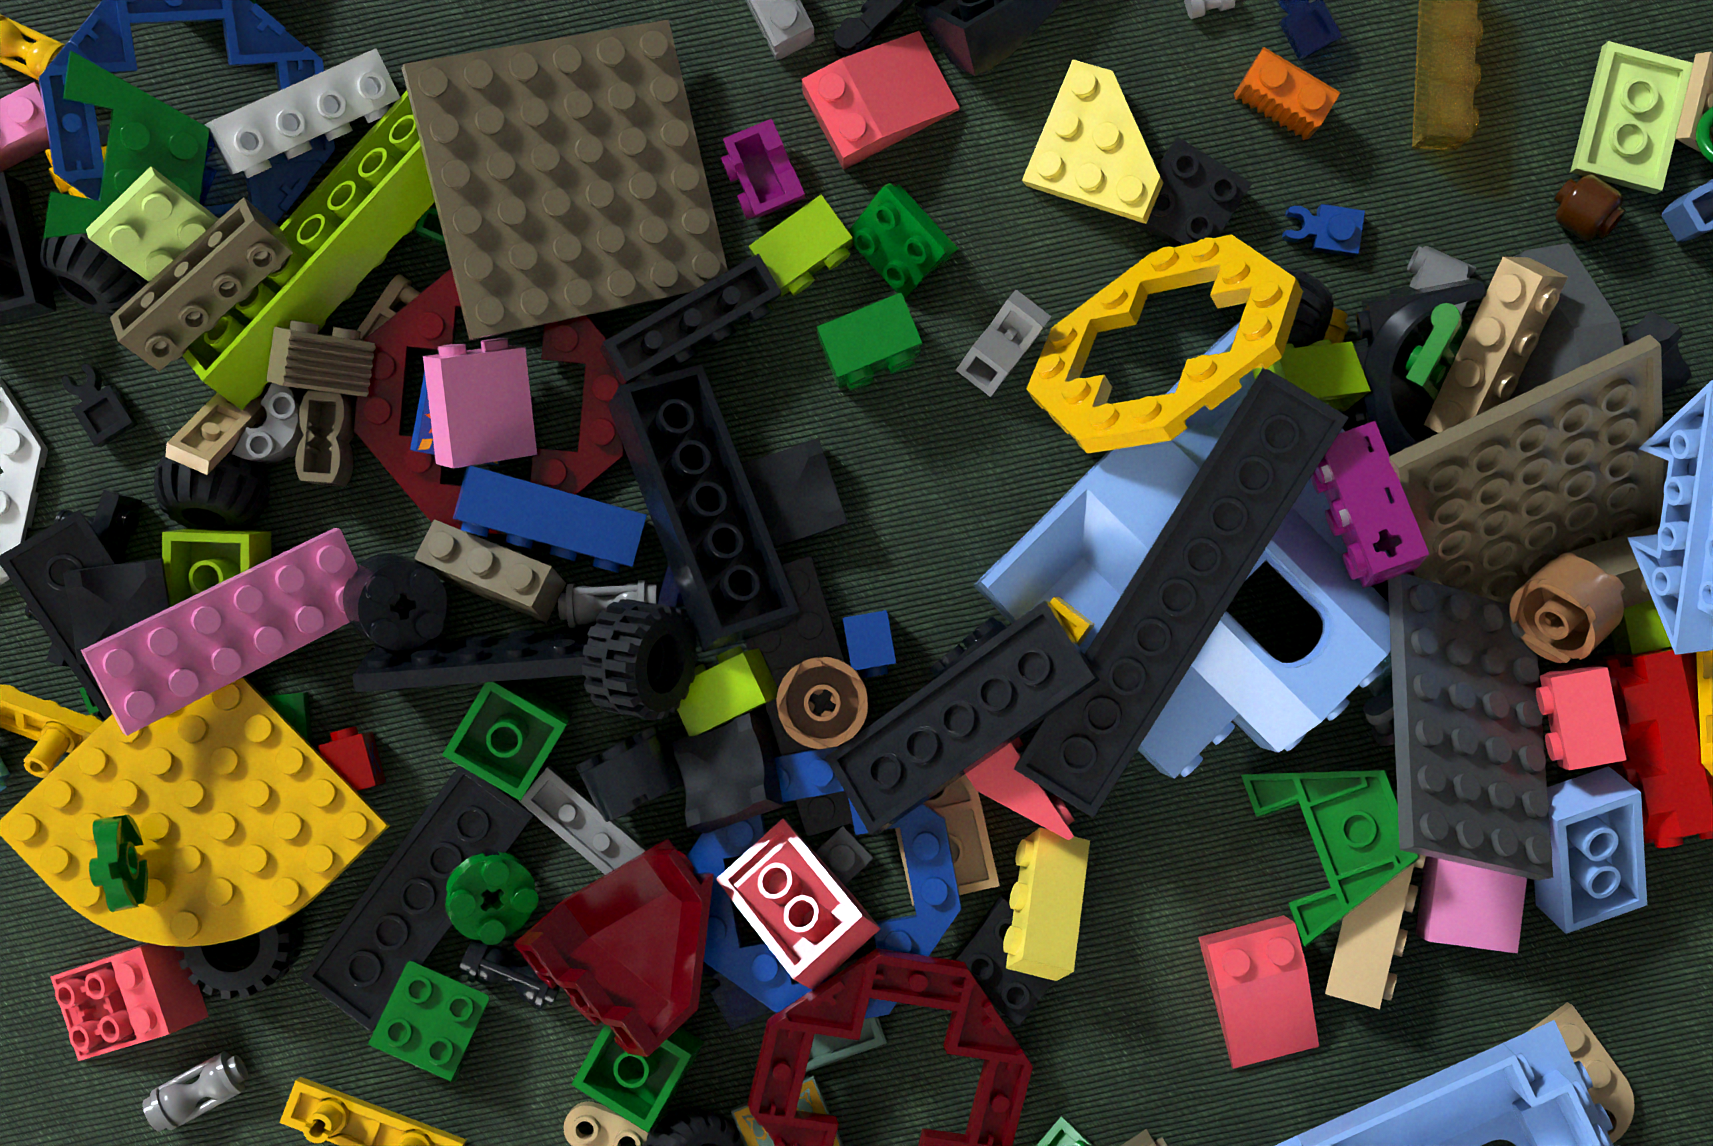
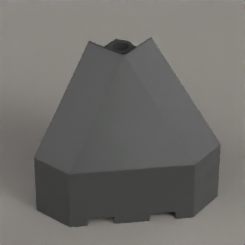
[1467,243,1624,401]

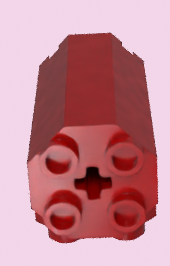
[1592,646,1713,848]

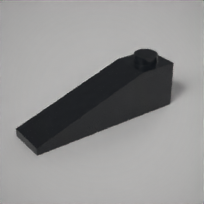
[914,0,1064,76]

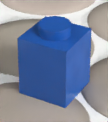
[843,610,896,678]

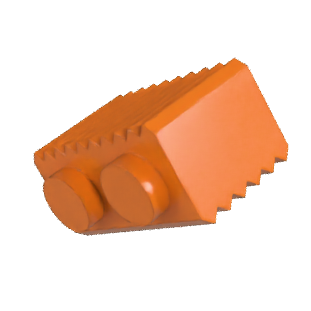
[1234,47,1341,140]

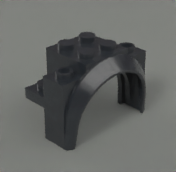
[1345,279,1486,456]

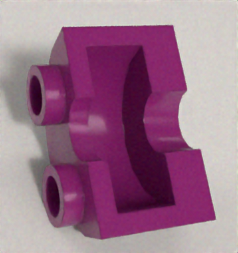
[721,118,805,220]

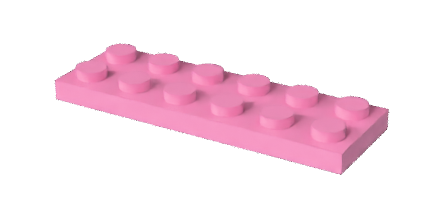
[81,528,359,735]

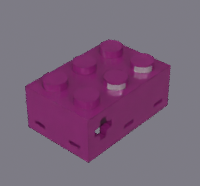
[1310,421,1429,589]

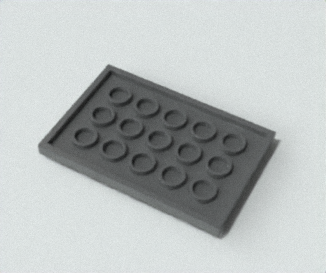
[1388,574,1553,881]

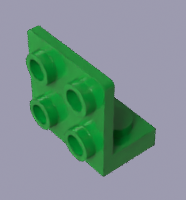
[367,961,490,1082]

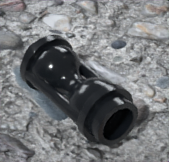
[459,940,561,1010]

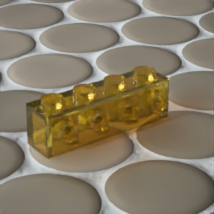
[1412,0,1483,150]

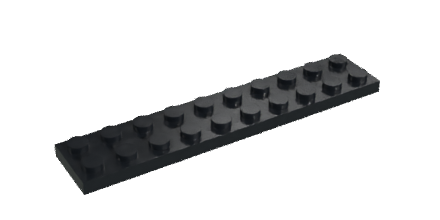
[1014,368,1349,818]

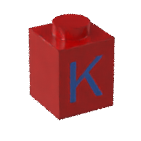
[318,726,386,791]

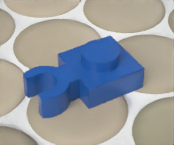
[1282,204,1365,257]

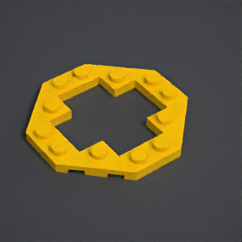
[1026,234,1303,454]

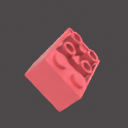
[965,737,1075,840]
[50,943,209,1061]

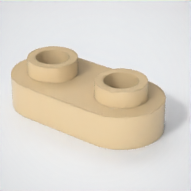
[564,1101,651,1146]

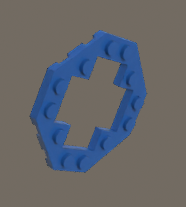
[38,0,335,224]
[686,745,962,1019]

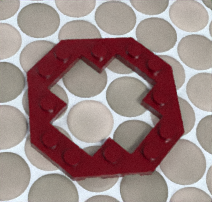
[354,268,624,535]
[748,948,1033,1146]

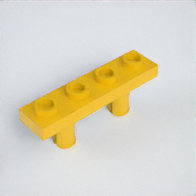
[0,684,103,778]
[279,1077,467,1146]

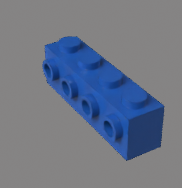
[453,465,647,573]

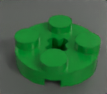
[89,815,148,912]
[445,852,539,945]

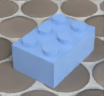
[1534,766,1647,934]

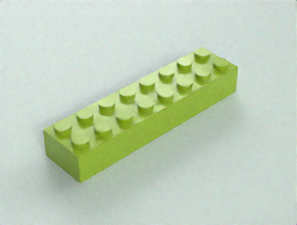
[182,90,435,410]

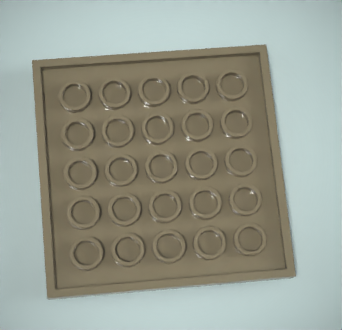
[402,20,728,340]
[1389,334,1664,605]

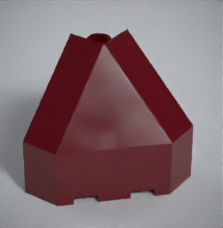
[514,838,714,1057]

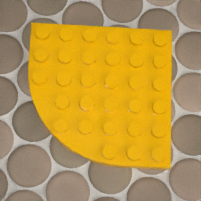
[0,676,390,947]

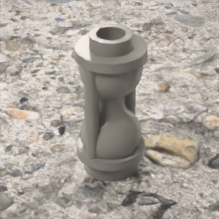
[558,580,660,628]
[143,1051,248,1132]

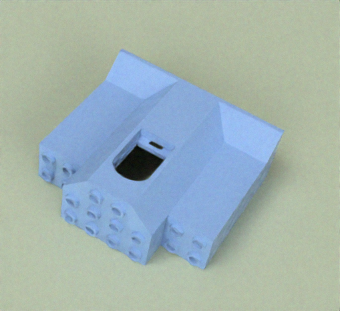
[973,322,1393,779]

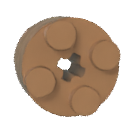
[1510,552,1624,663]
[776,657,868,749]

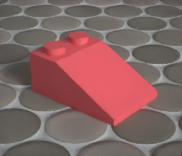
[801,31,960,170]
[1536,663,1626,770]
[716,818,881,990]
[1198,915,1319,1069]

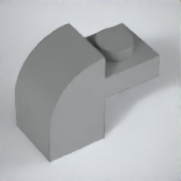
[956,290,1052,397]

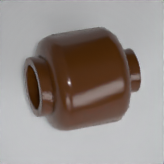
[1554,174,1626,241]

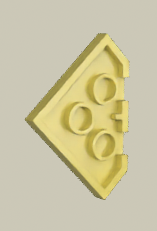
[1022,60,1163,224]

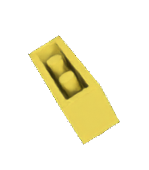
[1003,827,1090,981]

